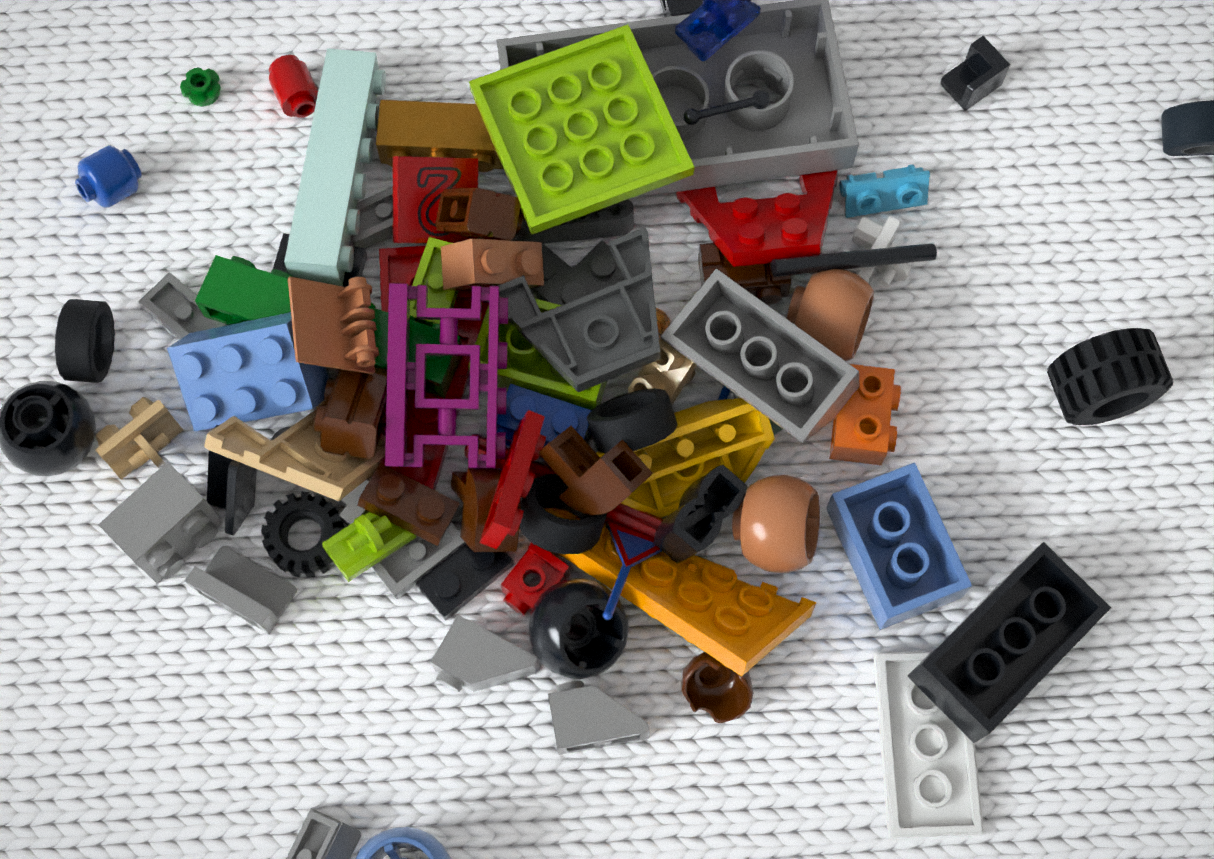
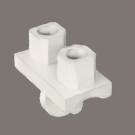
[843,216,911,287]

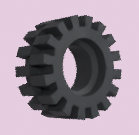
[261,491,345,578]

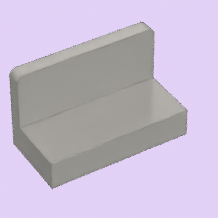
[185,546,297,635]

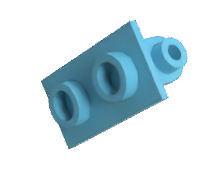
[839,164,930,218]

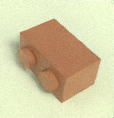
[441,239,544,291]

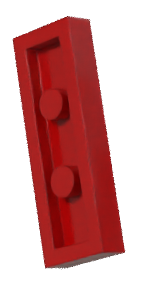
[479,410,546,550]

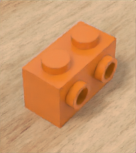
[829,364,901,465]

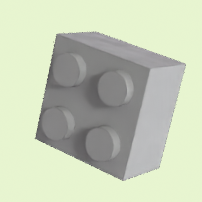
[98,461,223,583]

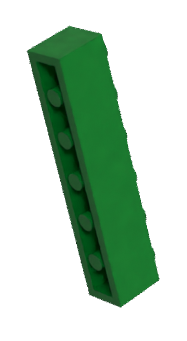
[195,255,462,398]

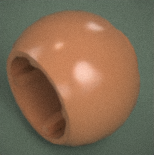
[786,269,874,361]
[732,475,820,573]

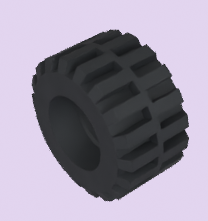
[1047,328,1174,425]

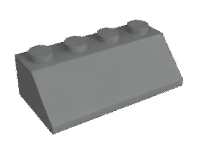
[661,269,859,443]

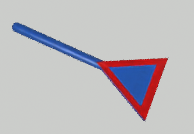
[603,522,662,620]

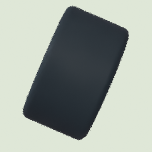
[1161,100,1214,156]

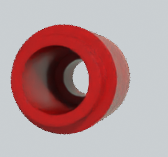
[268,55,319,118]

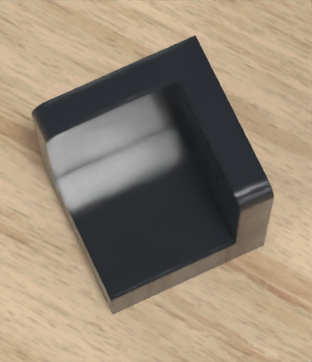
[940,35,1011,111]

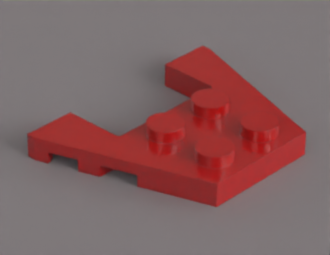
[676,170,838,267]

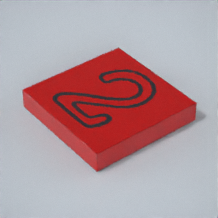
[393,156,478,243]

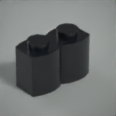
[653,465,747,564]

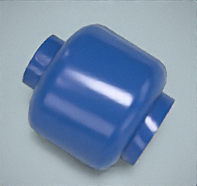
[75,145,142,208]

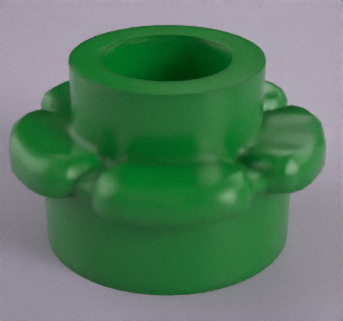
[180,67,221,107]

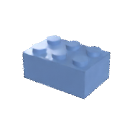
[167,312,329,431]
[826,462,972,630]

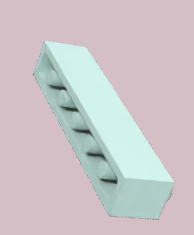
[284,48,386,286]

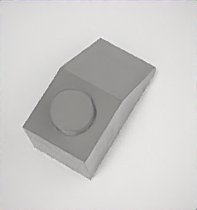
[430,615,540,692]
[548,681,650,755]

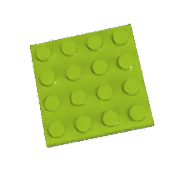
[469,24,695,235]

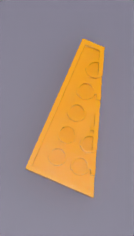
[544,508,816,676]

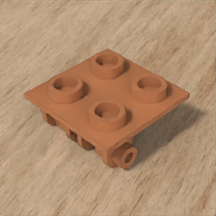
[288,277,379,374]

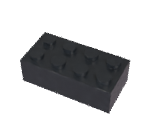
[907,542,1112,743]

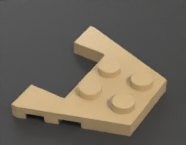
[204,401,386,501]

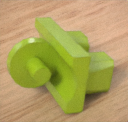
[322,512,416,582]

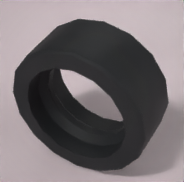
[55,299,115,383]
[587,388,678,454]
[520,474,607,555]

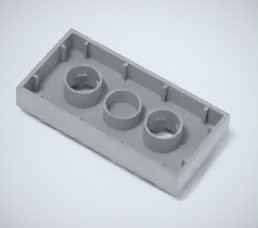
[496,0,859,209]

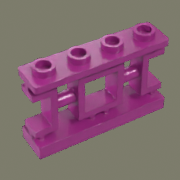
[385,283,508,469]

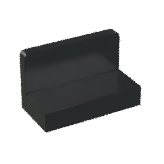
[206,425,257,536]

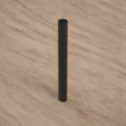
[770,243,937,277]

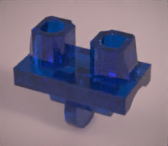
[675,0,761,62]

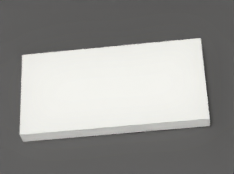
[873,650,984,840]

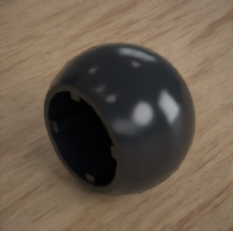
[0,381,96,476]
[528,578,629,679]

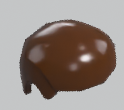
[681,652,754,723]

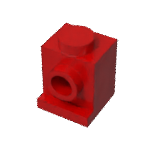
[501,543,570,616]

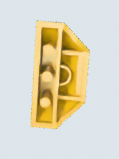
[596,398,775,518]

